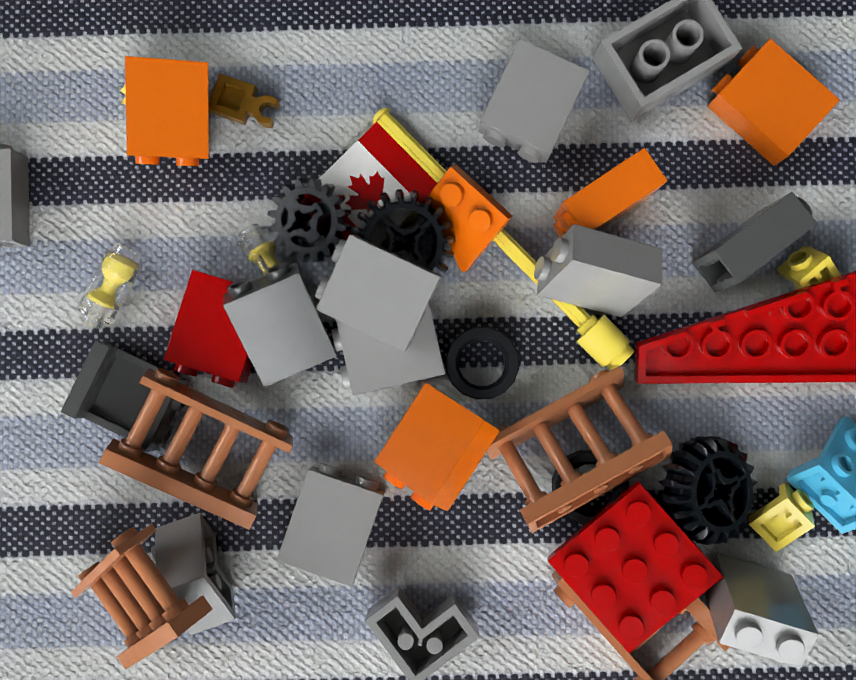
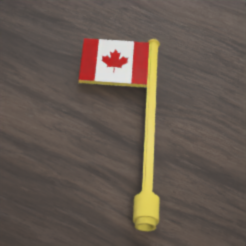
[305,108,635,371]

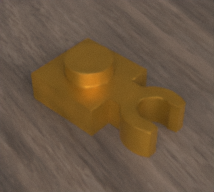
[208,73,281,128]

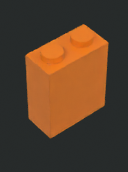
[707,38,840,166]
[125,56,209,166]
[553,147,668,237]
[374,383,500,511]

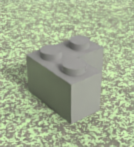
[151,513,236,635]
[365,586,479,680]

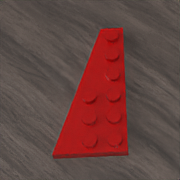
[634,271,856,384]

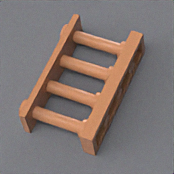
[487,366,673,533]
[99,368,293,530]
[71,524,213,670]
[552,571,730,680]

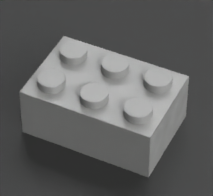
[592,0,742,122]

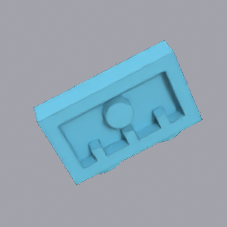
[786,416,856,534]

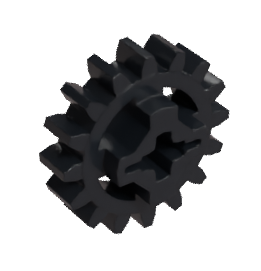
[267,178,352,263]

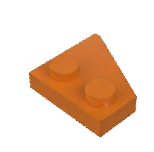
[429,165,513,273]

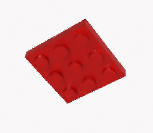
[547,480,723,653]

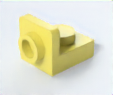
[777,246,841,290]
[748,482,815,552]

